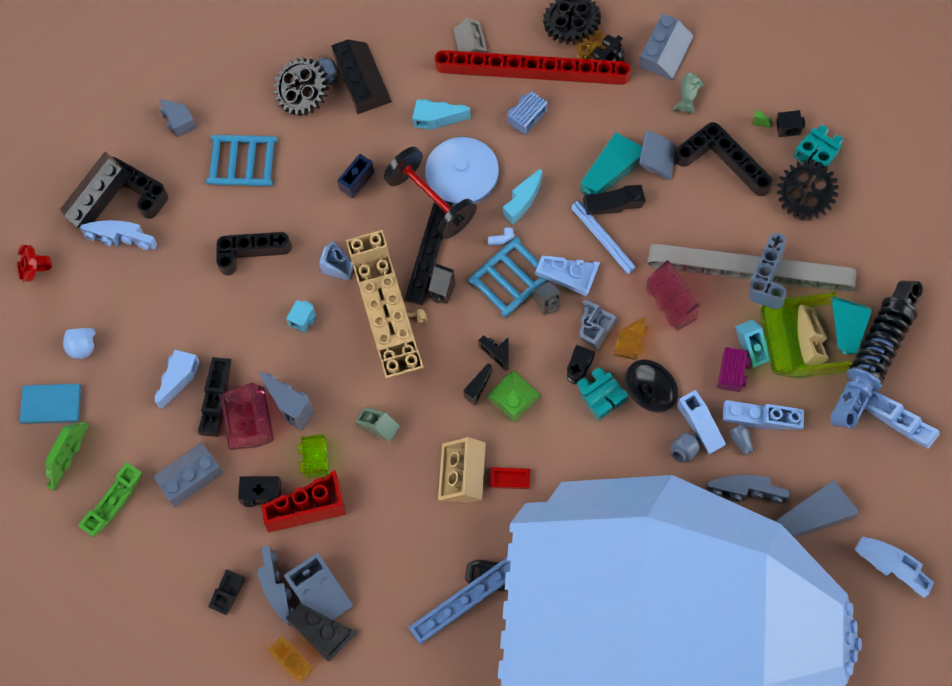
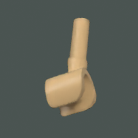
[407,309,428,323]

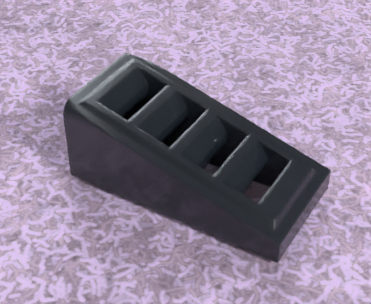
[463,363,492,405]

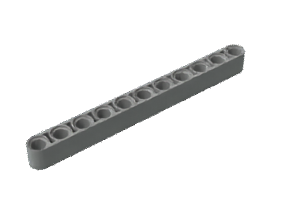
[647,244,856,292]

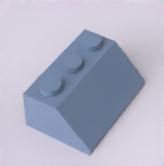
[639,14,694,80]
[153,442,223,507]

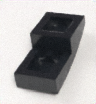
[208,569,246,615]

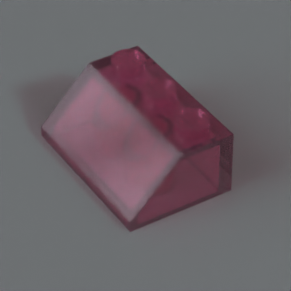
[646,260,700,331]
[220,382,274,450]

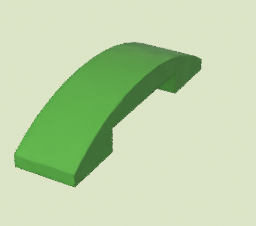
[78,462,143,537]

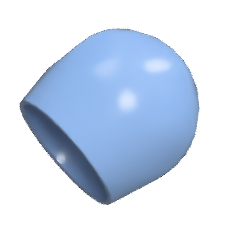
[63,328,96,359]

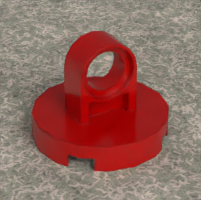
[17,245,52,282]

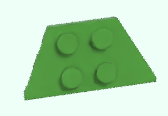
[45,421,89,491]

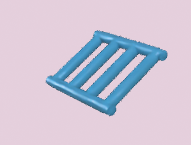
[206,135,277,186]
[467,237,548,318]

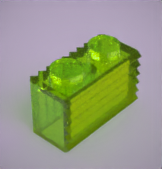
[298,434,329,479]

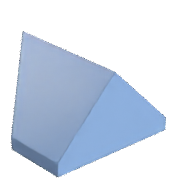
[319,241,354,280]

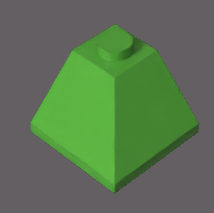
[486,370,541,422]

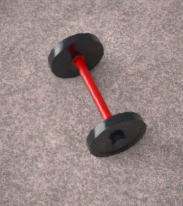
[384,146,477,239]

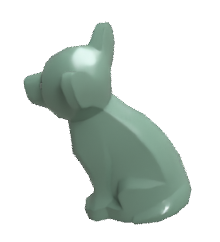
[672,72,704,114]

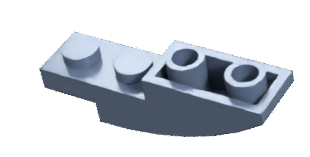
[706,475,790,504]
[257,546,294,627]

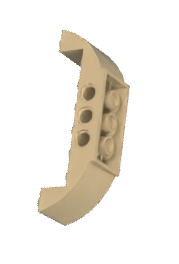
[346,230,424,378]

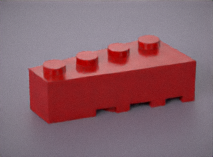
[261,470,346,533]

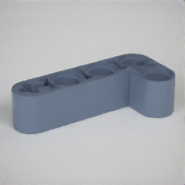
[748,233,786,309]

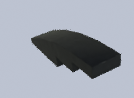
[198,357,232,437]

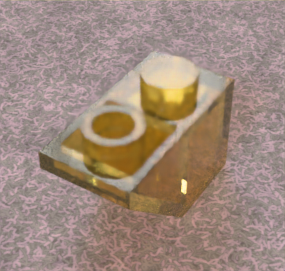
[614,318,648,360]
[267,636,313,683]

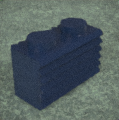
[337,154,375,198]

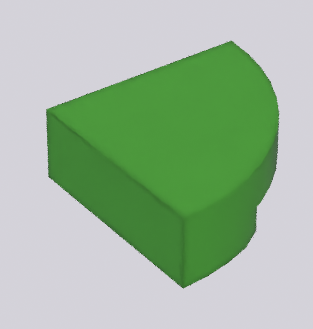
[752,110,772,128]

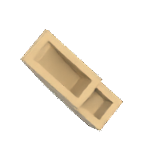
[798,305,828,368]

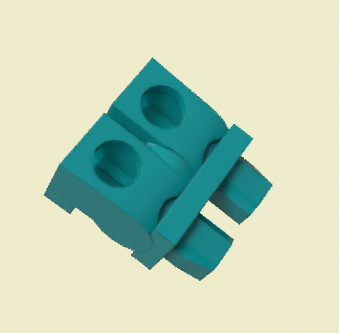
[793,125,844,168]
[577,367,629,421]

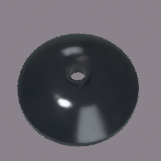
[625,359,678,413]

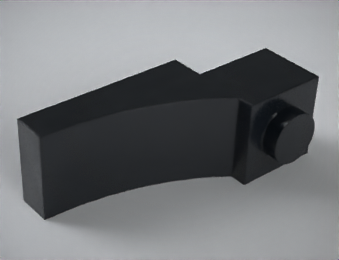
[583,185,646,215]

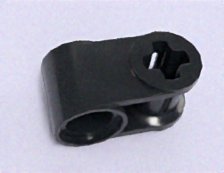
[567,345,595,384]

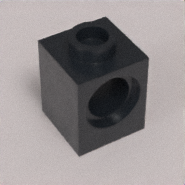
[776,110,805,137]

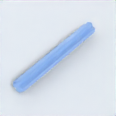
[572,201,635,274]

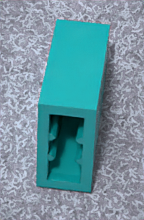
[831,296,872,355]

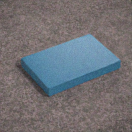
[20,384,81,424]

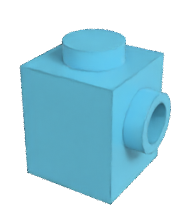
[286,300,316,333]

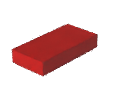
[490,467,530,490]

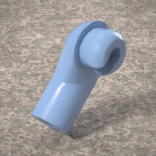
[488,228,515,246]

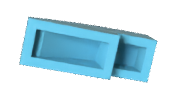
[503,169,542,225]

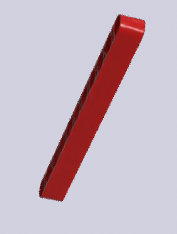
[434,50,631,85]

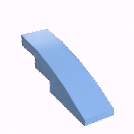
[859,391,940,449]

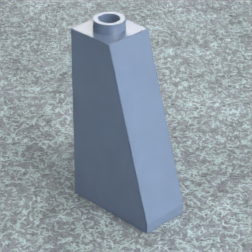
[776,480,859,538]

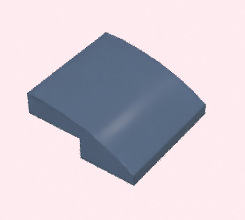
[639,131,677,180]

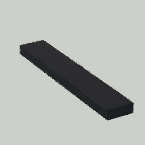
[404,201,453,305]

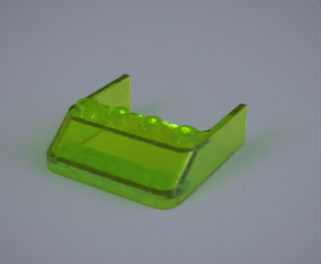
[760,292,852,378]

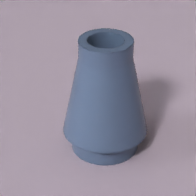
[730,424,754,455]

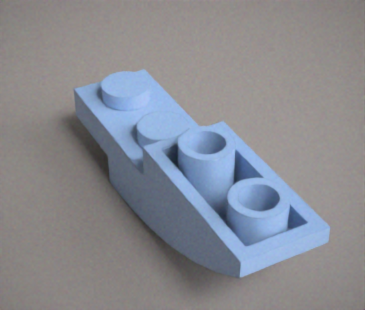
[80,220,157,251]
[723,400,804,430]
[854,537,934,598]

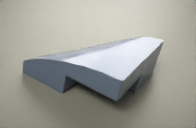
[579,299,619,351]

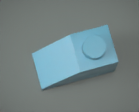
[735,319,771,368]

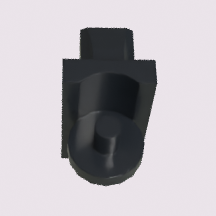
[592,34,624,61]

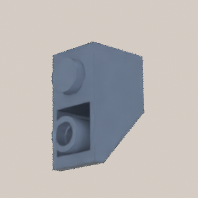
[159,99,197,137]

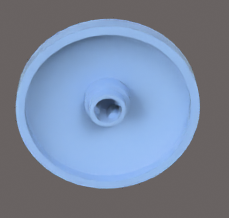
[425,137,499,206]

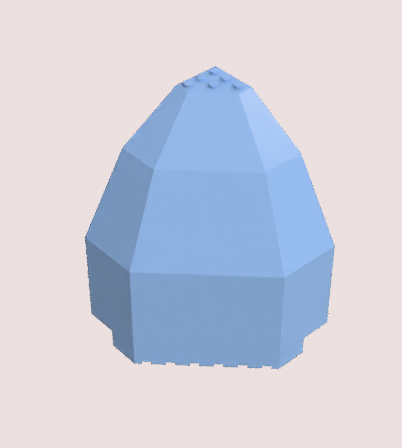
[498,475,862,686]

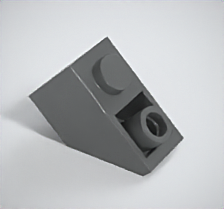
[532,281,560,315]

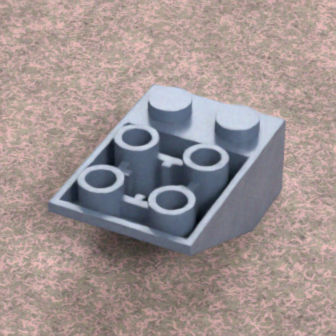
[259,371,315,430]
[284,552,353,620]

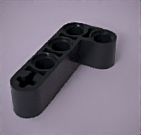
[113,157,168,219]
[216,232,292,275]

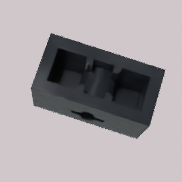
[238,476,282,507]

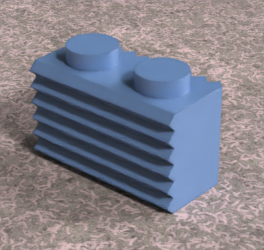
[507,91,548,135]

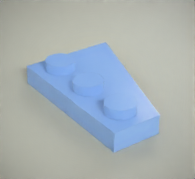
[534,255,600,296]

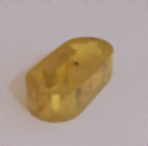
[577,30,605,59]

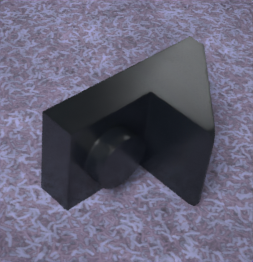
[478,335,509,371]

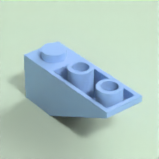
[155,349,200,409]
[677,390,726,455]

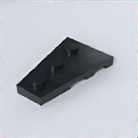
[285,603,357,662]

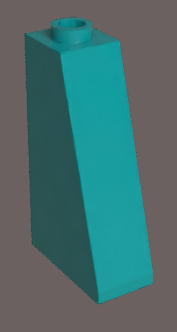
[580,132,642,195]

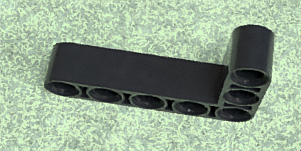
[676,122,772,196]

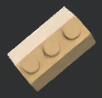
[438,437,486,503]

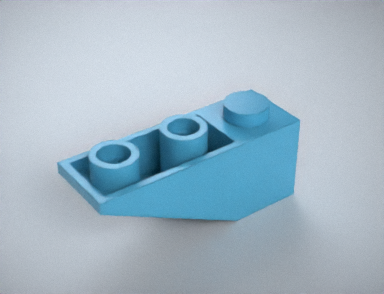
[412,99,471,130]

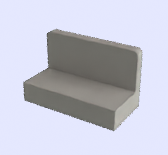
[453,18,488,53]

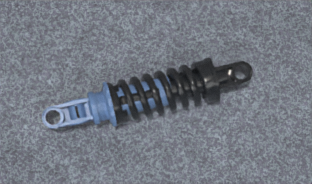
[831,280,923,429]

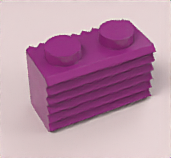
[717,347,751,392]

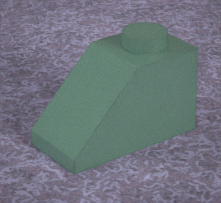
[355,407,400,441]

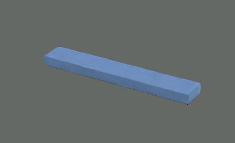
[408,558,511,644]

